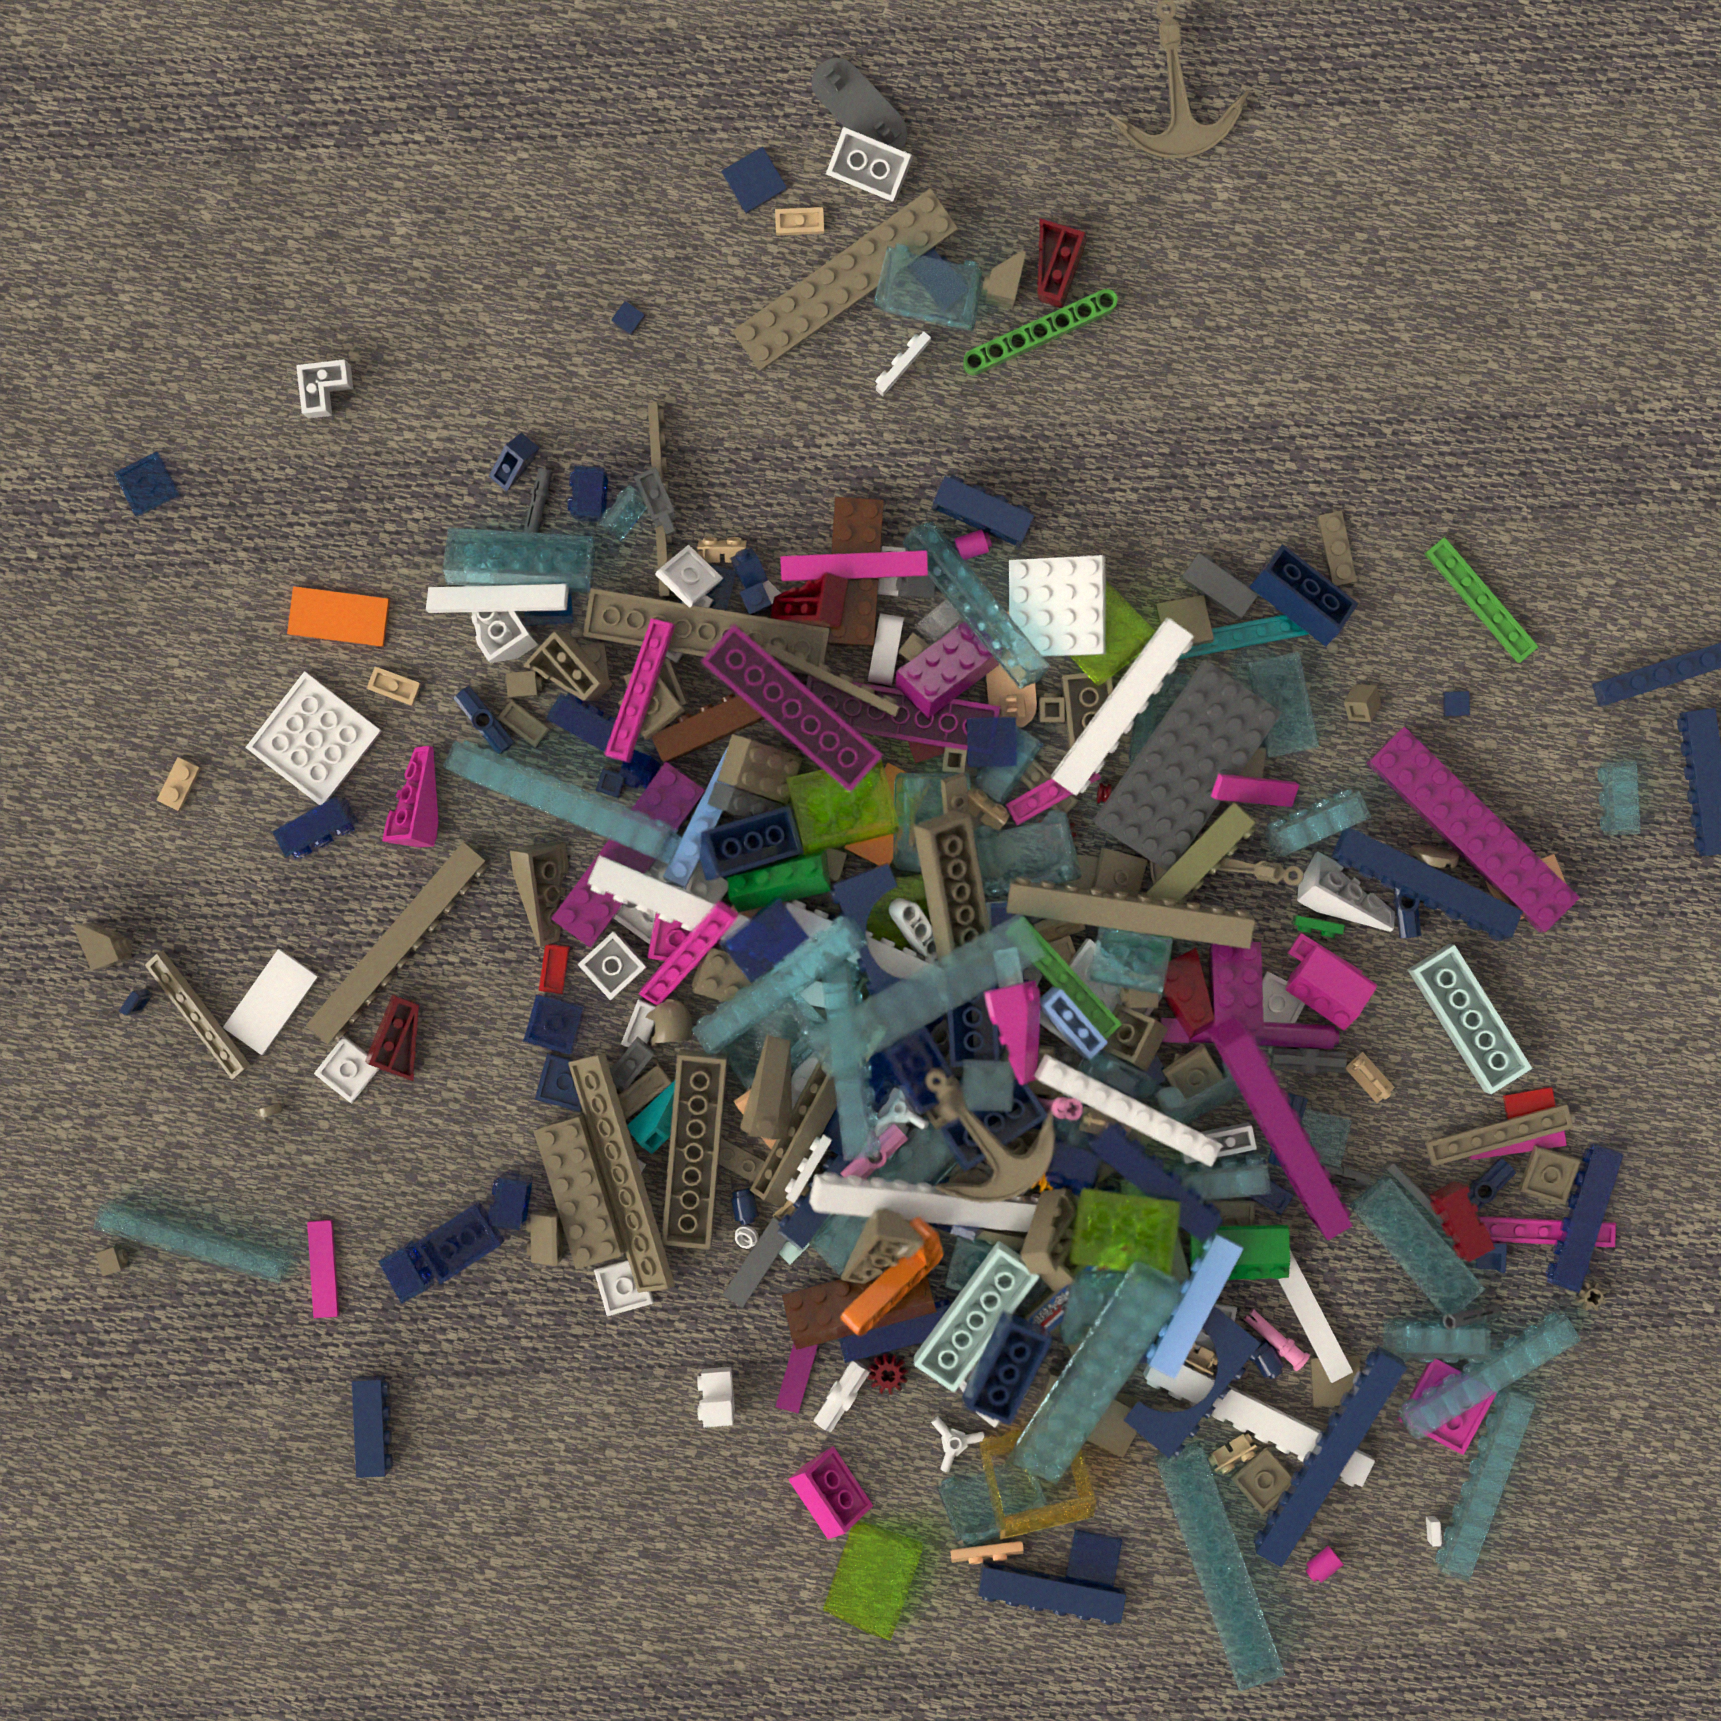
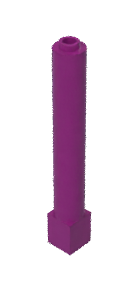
[1158,1016,1339,1049]

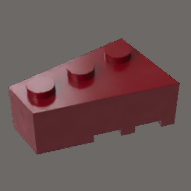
[1037,218,1087,308]
[771,572,848,627]
[1152,947,1214,1039]
[365,994,419,1081]
[1429,1181,1495,1262]

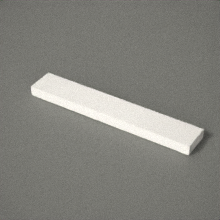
[426,584,569,613]
[1278,1250,1353,1383]

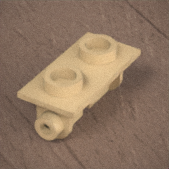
[697,537,747,563]
[968,786,1010,831]
[1346,1052,1395,1103]
[1079,1106,1131,1141]
[1184,1342,1218,1375]
[1208,1433,1258,1475]

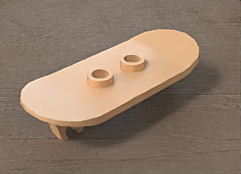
[984,611,1037,729]

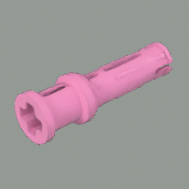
[1037,1097,1083,1120]
[1243,1308,1310,1371]

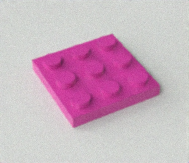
[1398,1356,1498,1455]

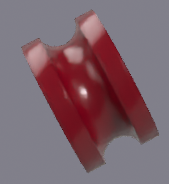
[1096,782,1112,804]

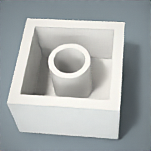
[578,931,648,1000]

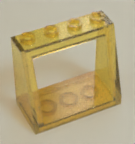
[979,1419,1096,1539]

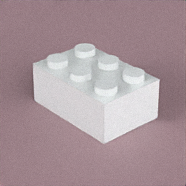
[826,127,913,202]

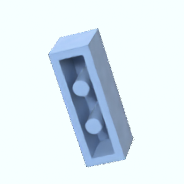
[1040,986,1108,1059]

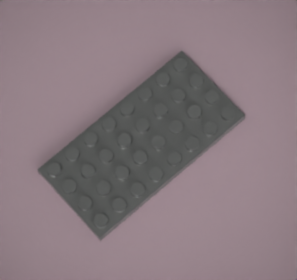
[1092,659,1282,871]

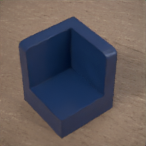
[1476,1242,1507,1273]

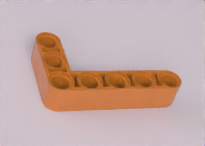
[841,1217,944,1336]

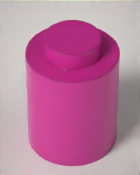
[954,529,992,561]
[1305,1545,1344,1583]

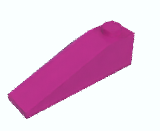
[382,746,439,848]
[985,980,1041,1085]

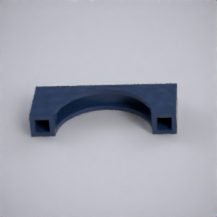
[830,863,941,1022]
[1123,1306,1262,1459]

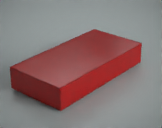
[539,944,570,994]
[1503,1087,1555,1119]

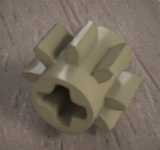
[1575,1281,1607,1311]

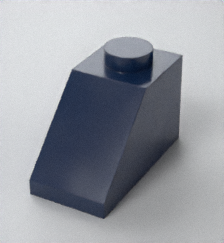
[489,432,540,492]

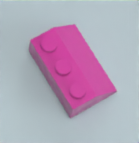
[1285,944,1377,1031]
[788,1446,873,1539]

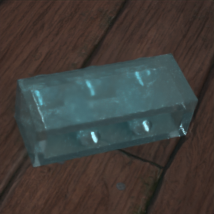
[975,725,1044,804]
[1598,761,1641,836]

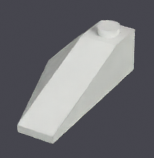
[463,563,538,663]
[1297,851,1395,932]

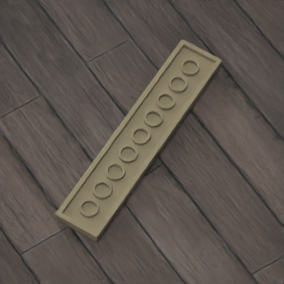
[733,188,958,372]
[583,588,830,674]
[568,1053,675,1293]

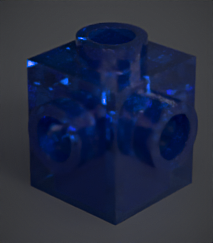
[619,749,661,789]

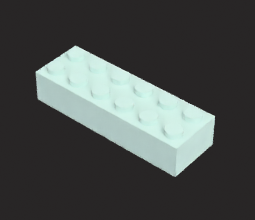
[1407,944,1532,1094]
[914,1240,1039,1392]

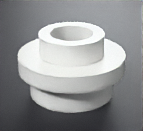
[735,1225,759,1249]

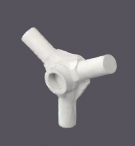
[874,1080,929,1130]
[931,1416,985,1472]

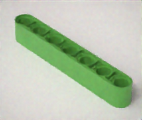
[963,289,1118,375]

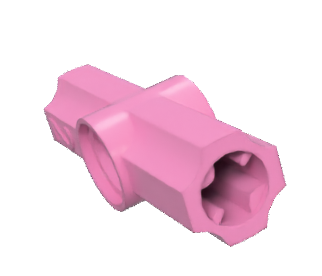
[840,1123,908,1179]

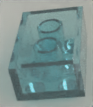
[1090,926,1172,995]

